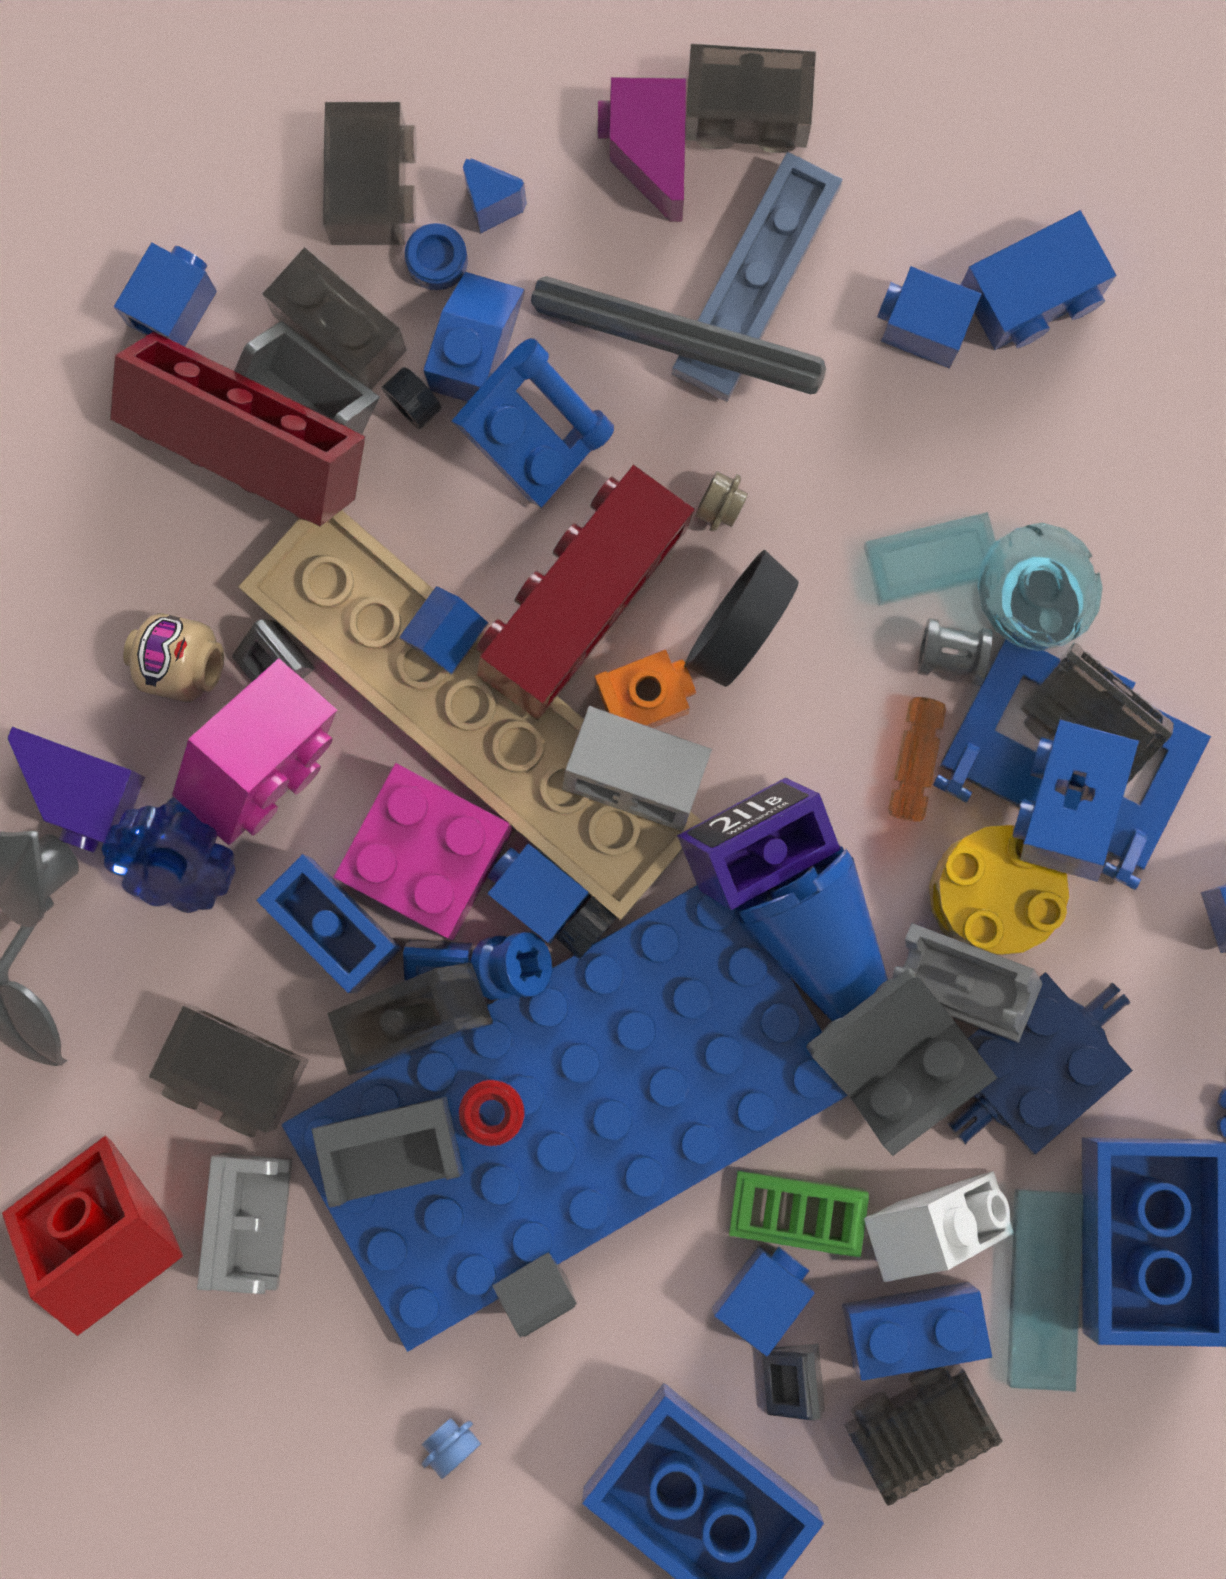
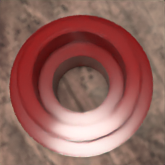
[459,1080,525,1146]

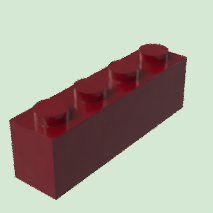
[110,332,366,527]
[476,464,695,720]

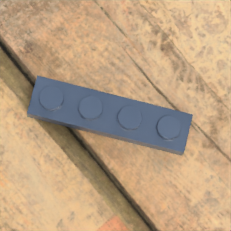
[672,151,843,402]

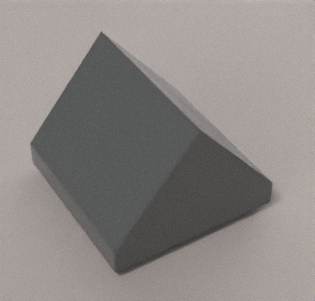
[232,619,316,682]
[492,1252,577,1338]
[762,1344,825,1421]

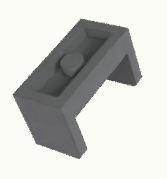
[234,321,380,434]
[312,1096,464,1208]

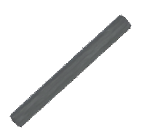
[531,276,826,395]

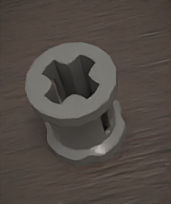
[917,618,992,686]

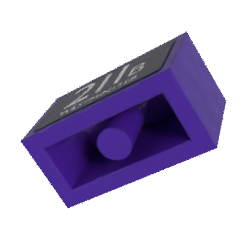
[677,777,841,910]

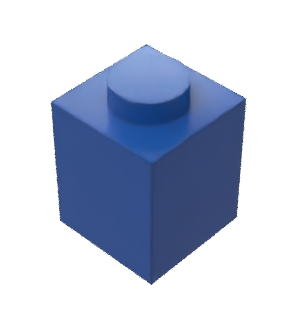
[114,242,217,346]
[877,266,982,368]
[487,844,590,944]
[712,1245,815,1357]

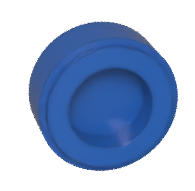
[405,223,468,290]

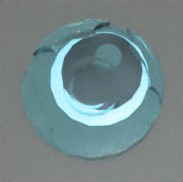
[977,523,1103,651]

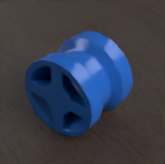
[470,932,552,1000]

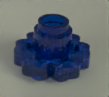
[101,797,236,913]

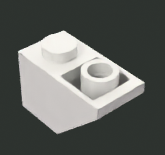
[864,1171,1014,1282]

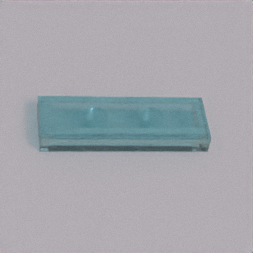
[1007,1189,1083,1392]

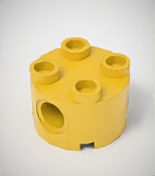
[929,825,1069,955]

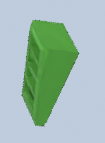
[729,1170,869,1257]

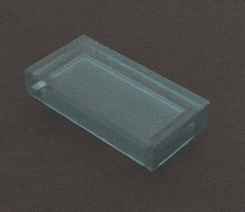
[864,512,1004,606]

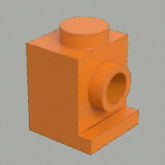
[594,649,696,728]

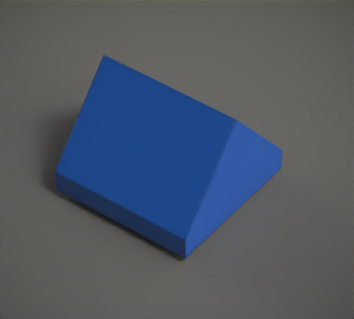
[463,158,527,234]
[399,586,489,675]
[403,939,472,1000]

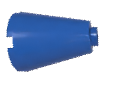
[735,846,888,1021]

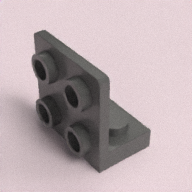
[806,968,997,1156]

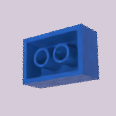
[1082,1137,1226,1347]
[582,1383,824,1579]

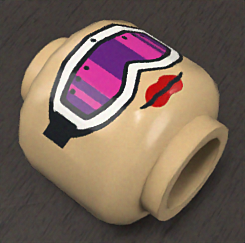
[123,613,224,703]

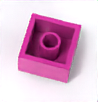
[172,658,337,846]
[334,763,514,941]

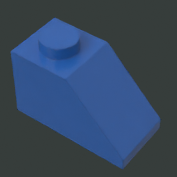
[423,272,525,402]

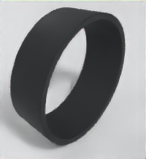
[684,550,799,687]

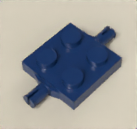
[947,972,1133,1155]

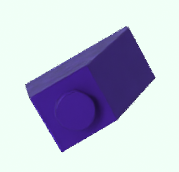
[7,726,145,853]

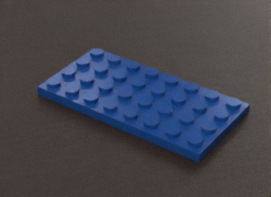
[281,885,848,1352]

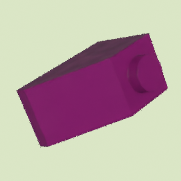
[597,77,686,222]

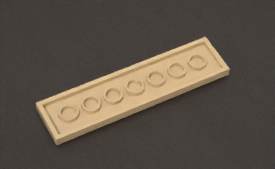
[238,510,703,921]

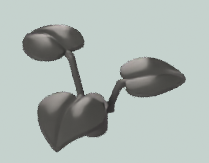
[0,831,79,1066]

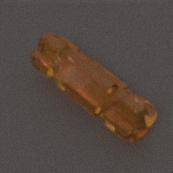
[888,697,946,822]

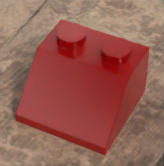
[2,1135,183,1336]

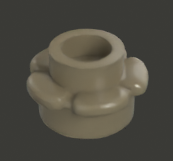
[695,471,748,532]

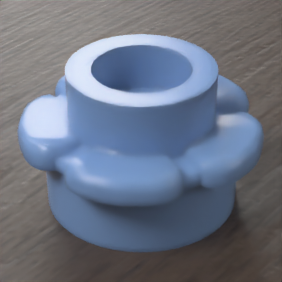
[422,1418,482,1479]

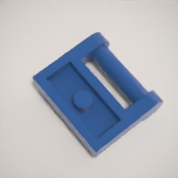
[451,338,614,508]

